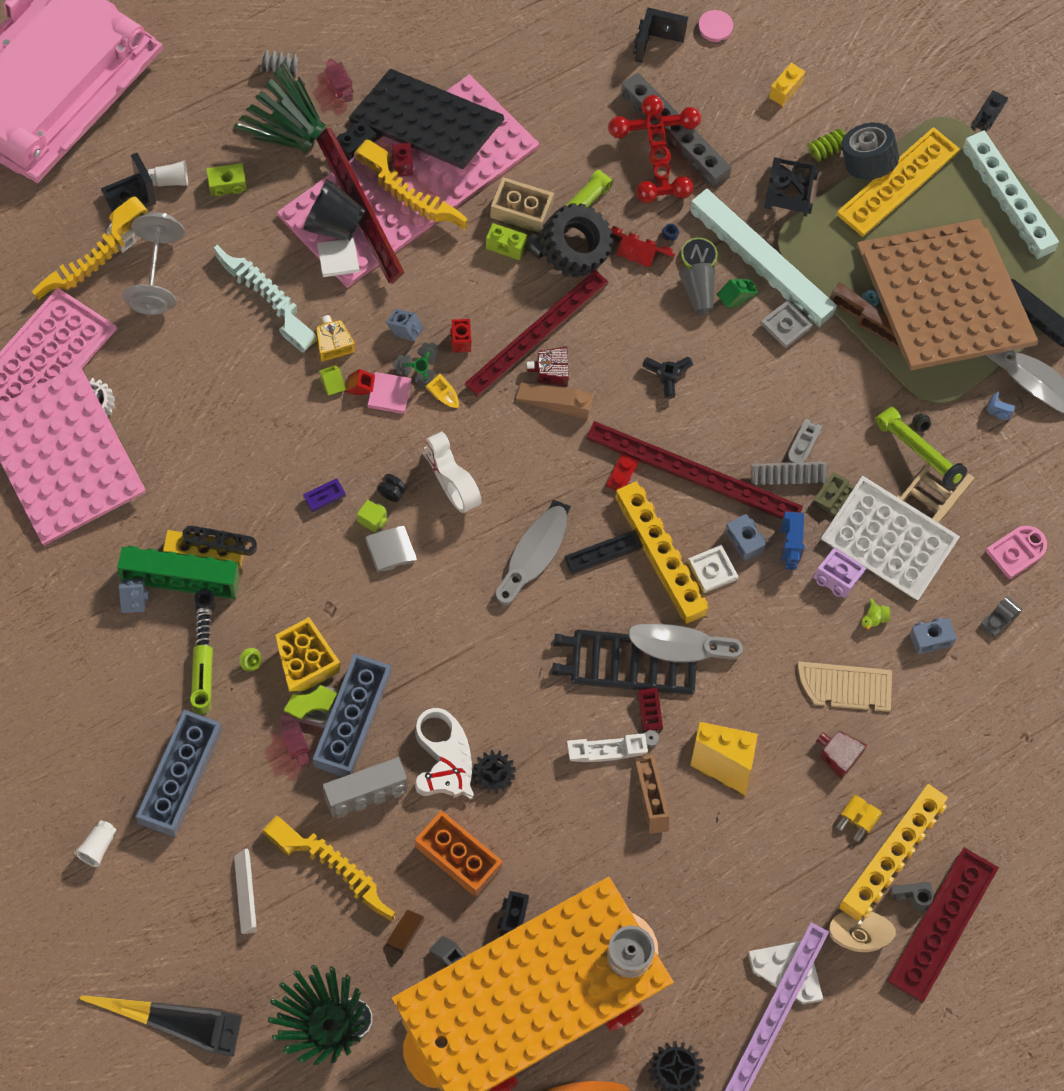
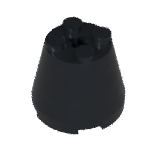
[303,179,365,241]

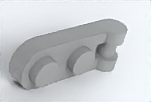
[788,419,823,463]

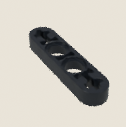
[182,526,257,556]

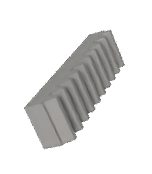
[751,462,827,485]

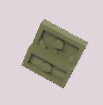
[814,472,855,518]

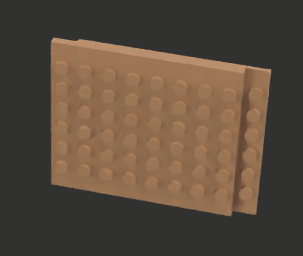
[857,219,1038,370]

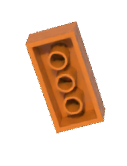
[415,810,503,898]

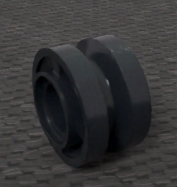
[377,474,407,502]

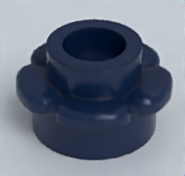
[662,224,680,241]

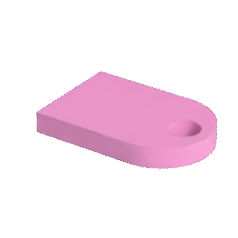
[986,526,1047,580]

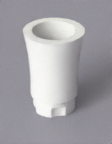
[148,161,188,187]
[75,820,116,867]

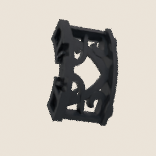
[764,157,819,217]

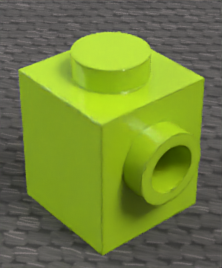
[357,500,388,533]

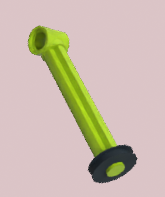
[875,407,967,489]

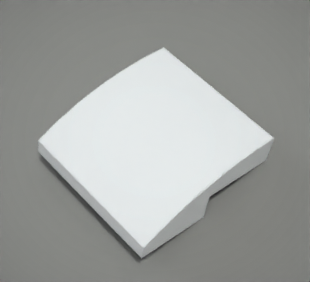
[317,238,360,277]

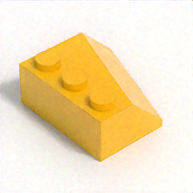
[690,722,758,796]

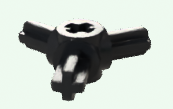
[642,357,693,399]

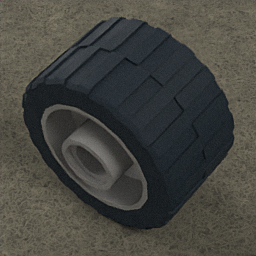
[841,122,899,180]

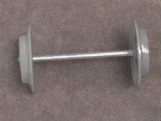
[122,212,185,315]

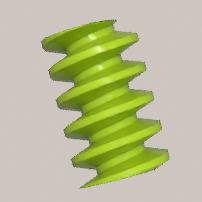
[807,128,845,162]

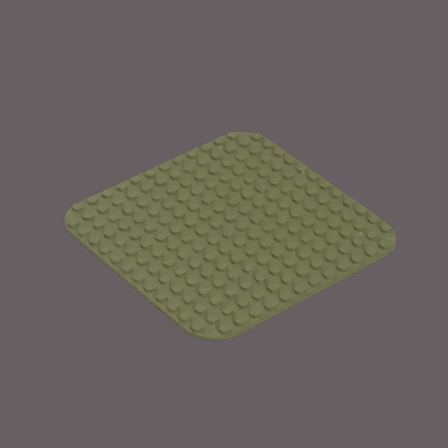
[778,117,1064,404]

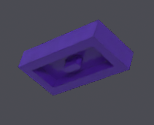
[303,478,346,513]

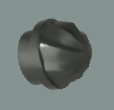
[912,413,931,432]

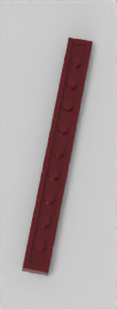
[316,128,405,284]
[465,270,608,398]

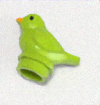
[861,598,890,630]

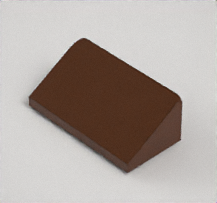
[386,910,425,954]

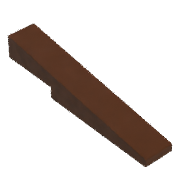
[829,281,900,350]

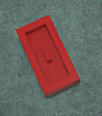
[606,453,639,491]

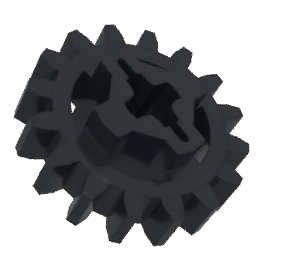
[473,750,516,794]

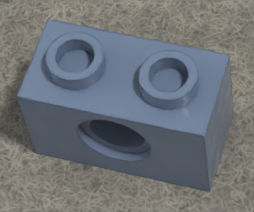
[725,514,766,562]
[910,618,957,655]

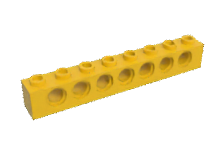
[615,481,708,625]
[839,784,948,922]

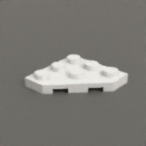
[748,941,823,1005]

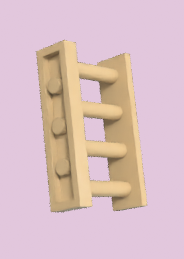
[897,462,974,524]

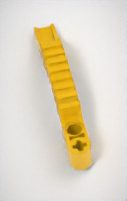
[354,139,467,230]
[32,197,148,301]

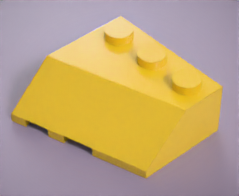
[275,617,340,692]

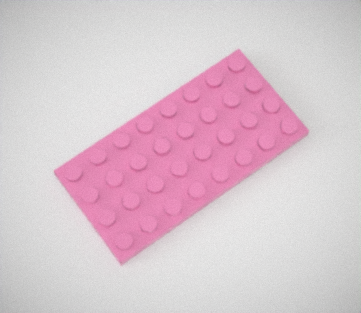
[0,287,117,405]

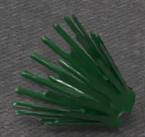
[233,60,326,153]
[268,965,367,1065]

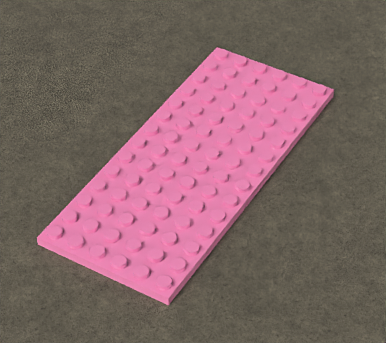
[277,74,540,288]

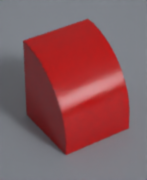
[345,369,375,395]

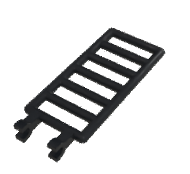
[551,629,697,695]

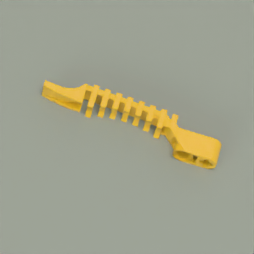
[262,816,395,921]

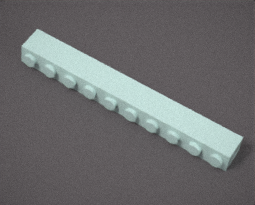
[690,189,837,327]

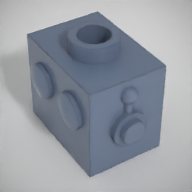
[386,308,424,341]
[119,579,149,613]

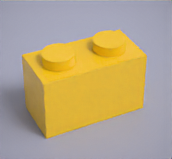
[769,62,806,107]

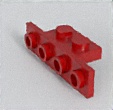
[608,226,676,268]

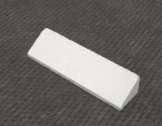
[234,849,257,934]

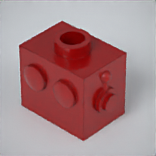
[450,319,472,353]

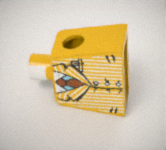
[316,315,355,362]

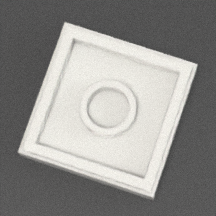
[687,545,739,594]

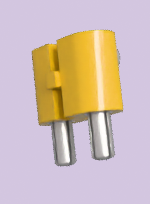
[837,794,883,842]

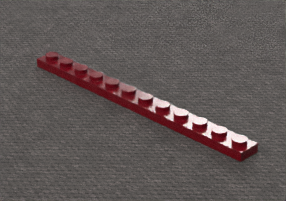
[586,421,803,519]

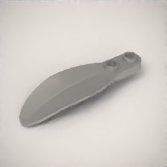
[986,350,1064,414]
[496,506,567,605]
[628,624,743,662]

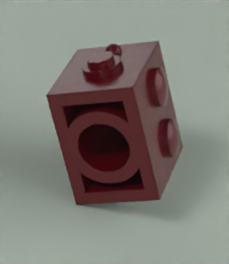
[391,143,413,177]

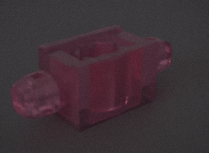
[325,59,354,102]
[279,714,310,767]

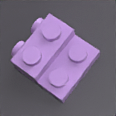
[813,547,866,598]

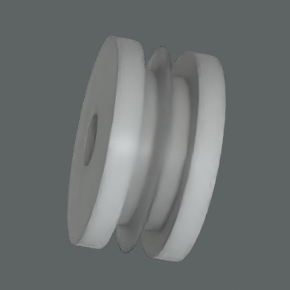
[645,730,659,748]

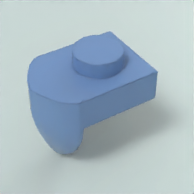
[986,392,1015,420]

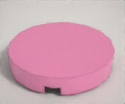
[698,10,733,43]

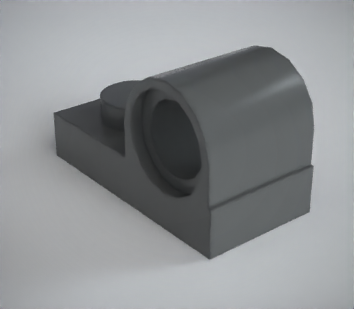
[980,596,1022,638]
[888,882,933,911]

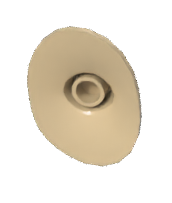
[829,912,896,952]

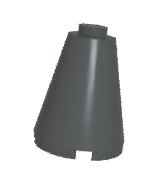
[678,263,715,316]

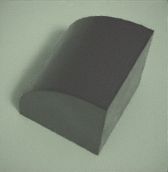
[429,936,466,967]

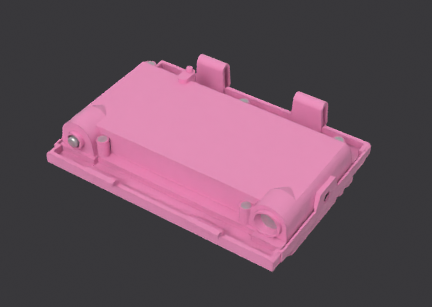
[0,0,164,184]

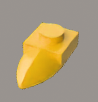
[425,374,459,408]

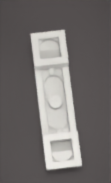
[567,733,648,762]

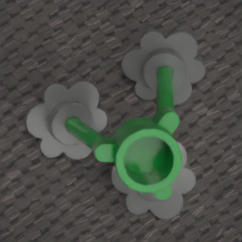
[393,342,439,390]

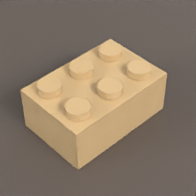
[490,177,554,233]

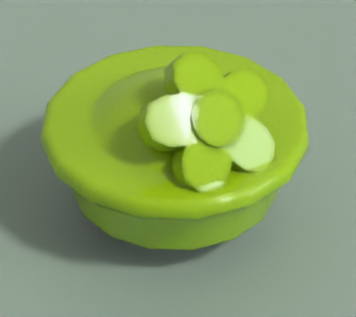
[239,648,262,672]

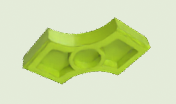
[284,685,338,721]

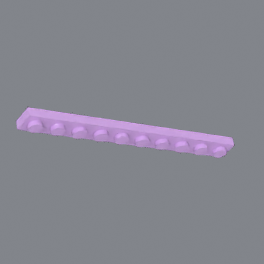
[725,922,829,1091]

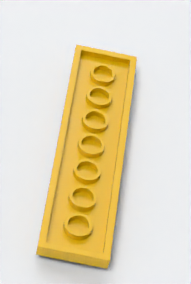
[837,127,960,237]

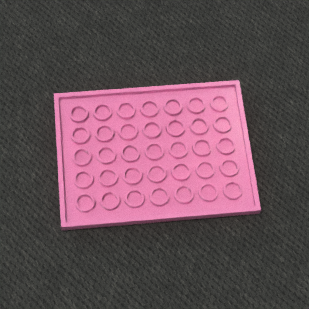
[0,364,147,546]

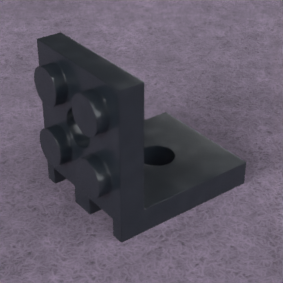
[633,7,688,63]
[101,153,156,212]

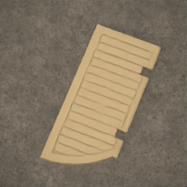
[798,661,892,712]

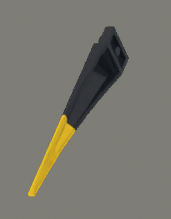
[79,995,243,1057]

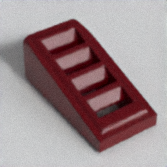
[637,688,663,732]

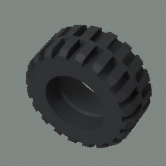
[540,203,613,277]

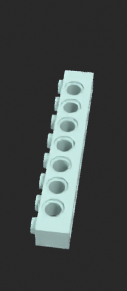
[963,130,1059,259]

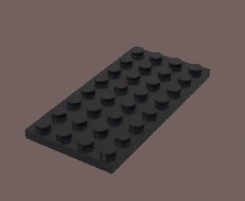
[349,68,504,169]

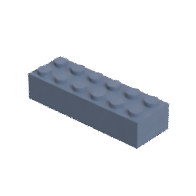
[313,653,392,777]
[136,710,222,838]

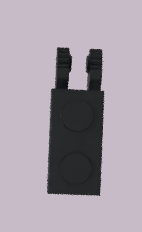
[972,90,1008,133]

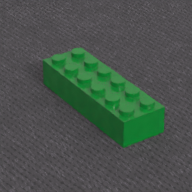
[117,546,240,600]

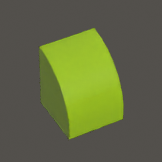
[318,365,346,396]

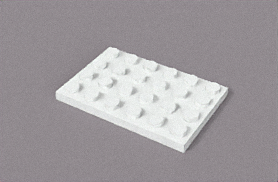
[821,476,960,601]

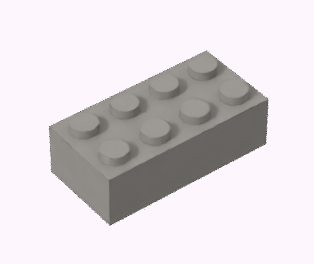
[323,757,407,818]

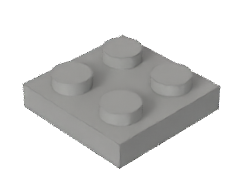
[761,300,813,349]

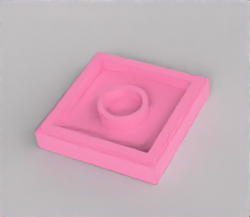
[368,372,412,414]

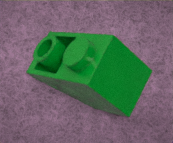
[716,279,759,308]

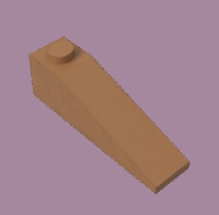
[516,383,594,420]
[635,755,669,834]

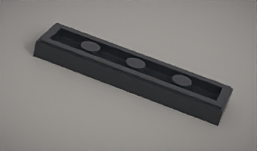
[564,530,642,575]

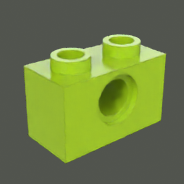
[206,163,247,196]
[486,223,527,260]

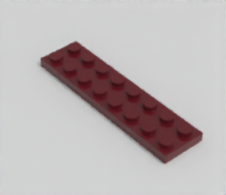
[887,847,999,1003]

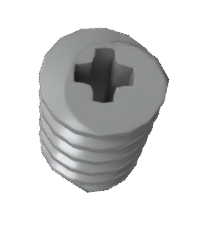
[260,49,298,76]

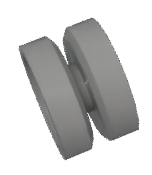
[607,925,655,978]

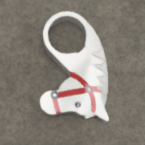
[422,431,482,513]
[415,708,474,800]

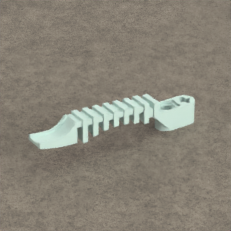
[214,245,318,353]

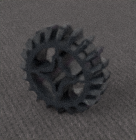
[648,1041,705,1091]

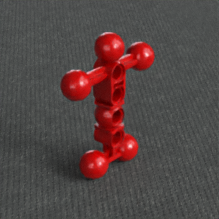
[608,95,702,204]

